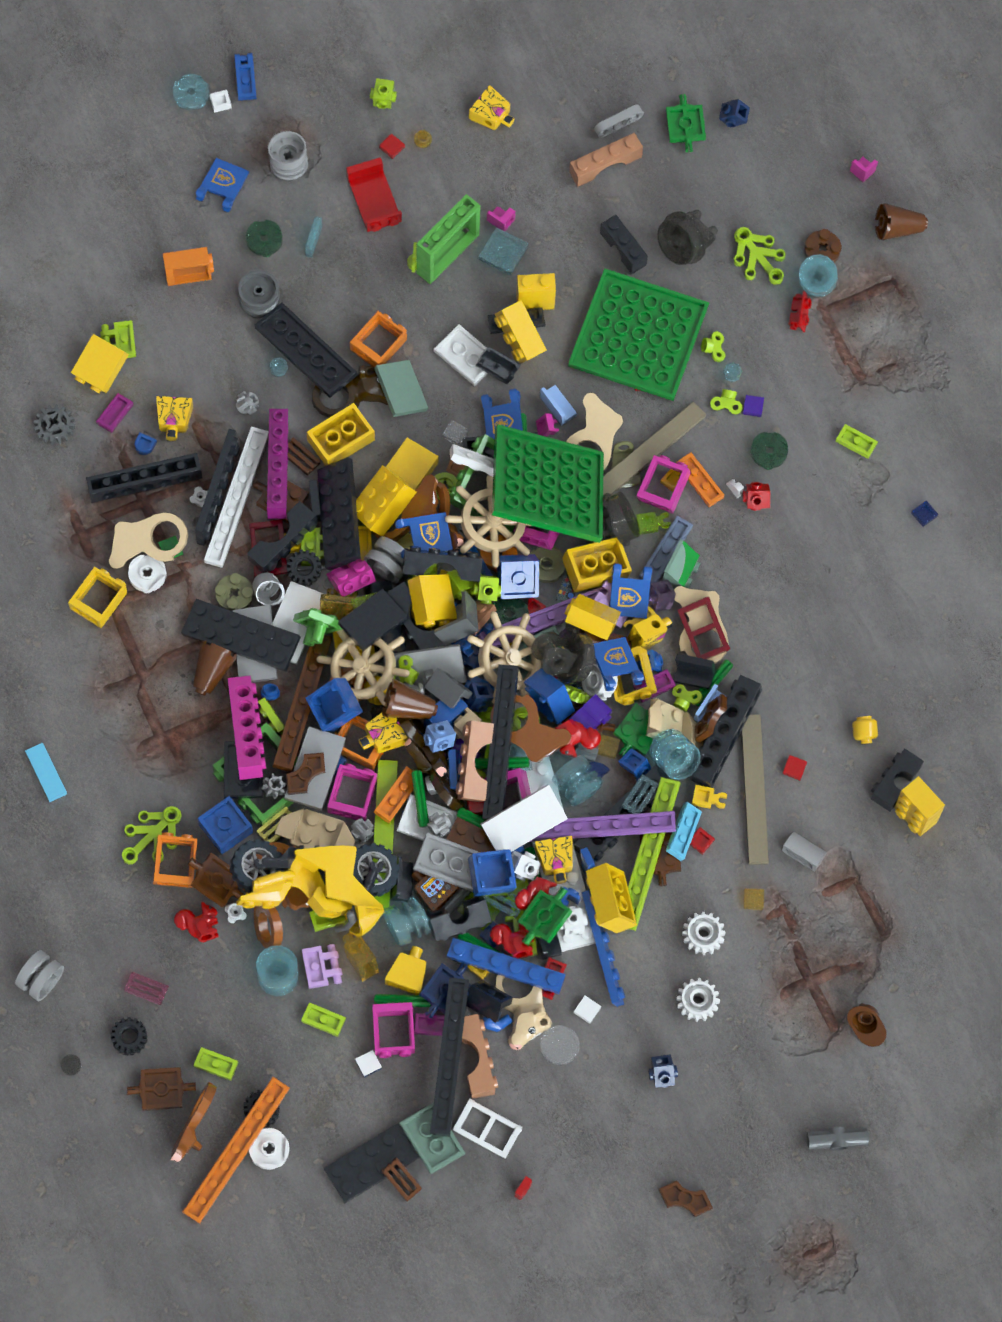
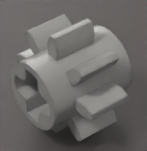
[236,391,259,415]
[261,773,287,799]
[427,812,451,837]
[351,818,374,842]

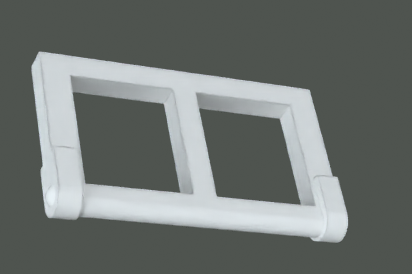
[453,1099,523,1159]

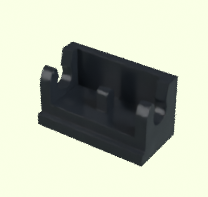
[475,346,520,384]

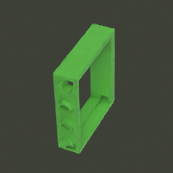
[416,194,480,284]
[449,434,515,532]
[213,722,298,826]

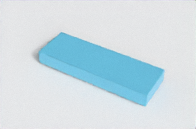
[25,743,67,802]
[666,802,702,861]

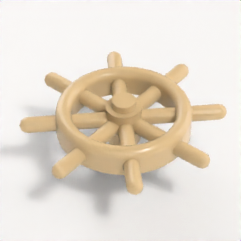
[445,475,531,567]
[467,611,554,704]
[317,629,410,706]

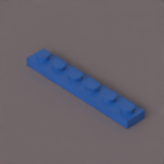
[582,890,625,1007]
[447,938,566,994]

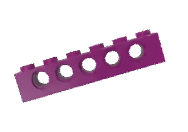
[267,409,289,519]

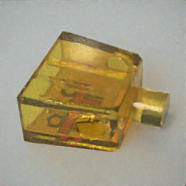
[342,933,379,982]

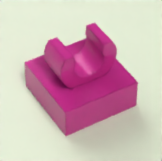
[536,413,559,437]

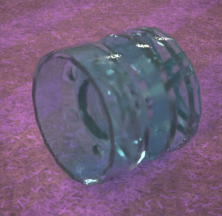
[799,254,838,297]
[650,729,701,780]
[552,755,604,806]
[383,896,431,947]
[256,945,299,996]

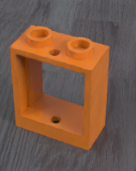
[163,247,214,286]
[350,311,407,368]
[335,715,384,771]
[153,832,197,888]

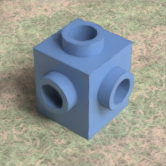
[424,720,456,752]

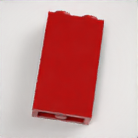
[346,157,402,232]

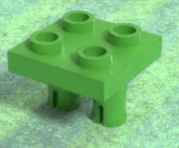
[293,608,342,647]

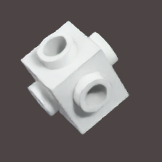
[511,851,541,881]
[560,906,588,936]

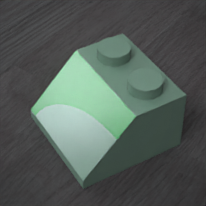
[662,539,701,590]

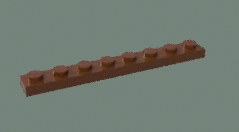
[273,635,332,772]

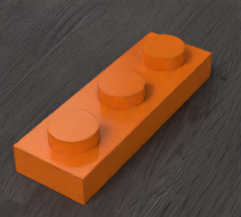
[676,452,725,507]
[373,766,414,824]

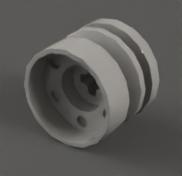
[268,131,308,180]

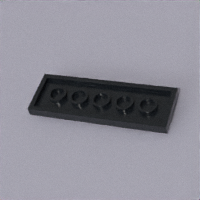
[254,303,357,398]
[195,429,240,546]
[317,457,361,571]
[181,599,301,672]
[324,1106,426,1203]

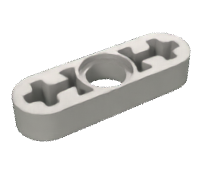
[594,104,644,138]

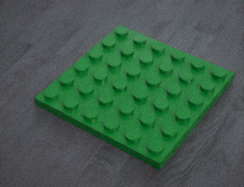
[568,268,709,401]
[492,424,604,543]

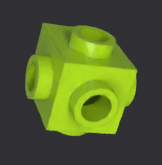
[370,78,397,109]
[473,575,501,604]

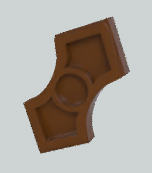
[695,694,727,743]
[286,752,325,795]
[659,1180,713,1218]

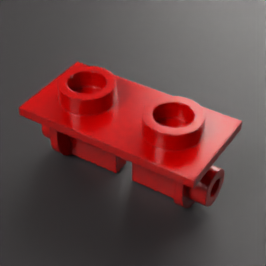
[789,291,812,332]

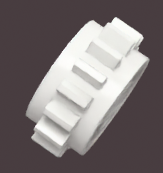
[582,659,618,700]
[682,912,725,955]
[676,978,720,1022]

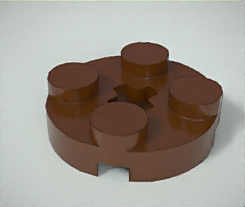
[804,229,842,266]

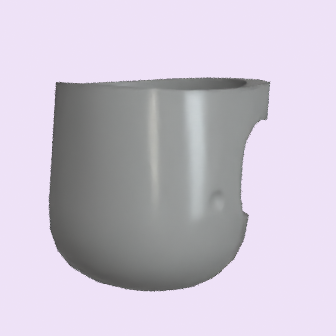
[252,572,285,605]

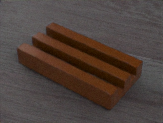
[288,437,321,476]
[381,1158,422,1202]

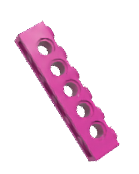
[228,675,266,780]

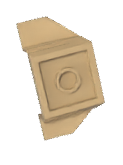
[646,698,703,749]
[275,809,355,848]

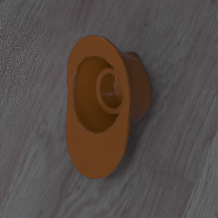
[847,1003,887,1047]

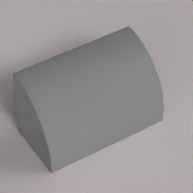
[782,832,827,872]

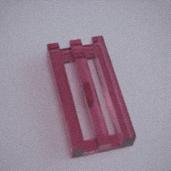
[124,972,169,1005]

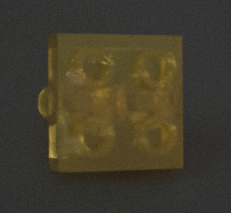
[320,588,359,620]

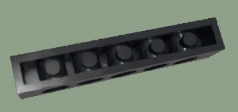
[86,453,202,503]
[688,675,762,788]
[574,765,671,862]

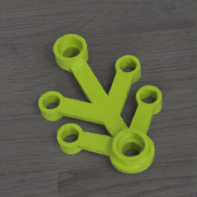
[734,227,785,285]
[122,806,182,864]

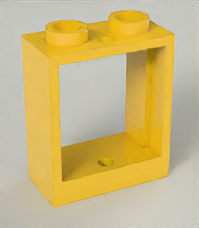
[68,566,127,628]
[614,646,657,706]

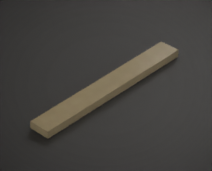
[603,402,706,502]
[742,715,769,865]

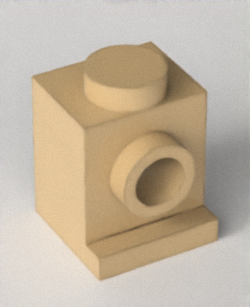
[454,707,481,741]

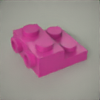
[326,559,376,598]

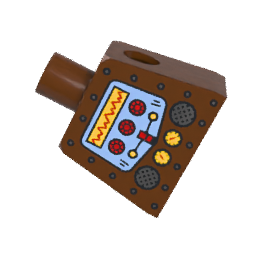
[411,871,459,913]

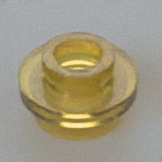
[414,130,432,148]

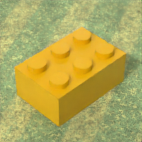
[494,300,546,364]
[307,403,375,466]
[356,465,417,536]
[562,537,632,593]
[895,776,945,836]
[586,863,637,933]

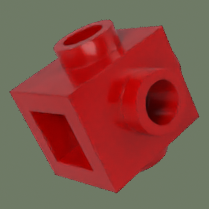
[742,482,770,511]

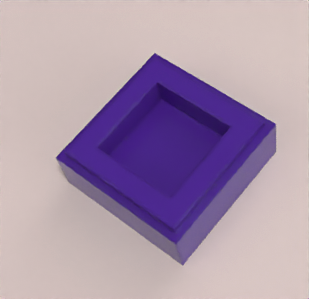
[743,395,764,417]

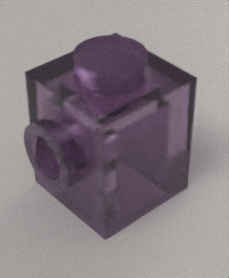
[648,580,676,612]

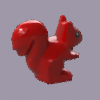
[555,719,601,758]
[515,876,557,911]
[174,902,219,942]
[490,923,534,959]

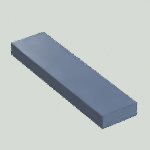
[639,516,693,587]

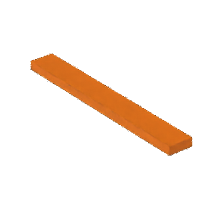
[183,1077,290,1224]

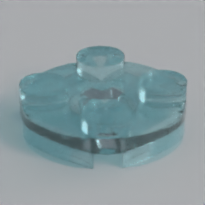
[173,74,210,110]

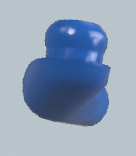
[483,1014,513,1032]

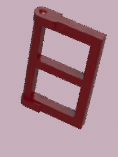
[249,519,288,578]
[678,597,730,659]

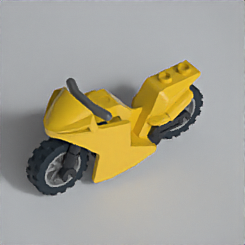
[230,839,400,937]

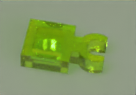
[636,512,671,535]

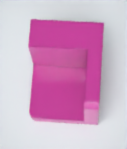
[850,157,878,182]
[486,207,515,232]

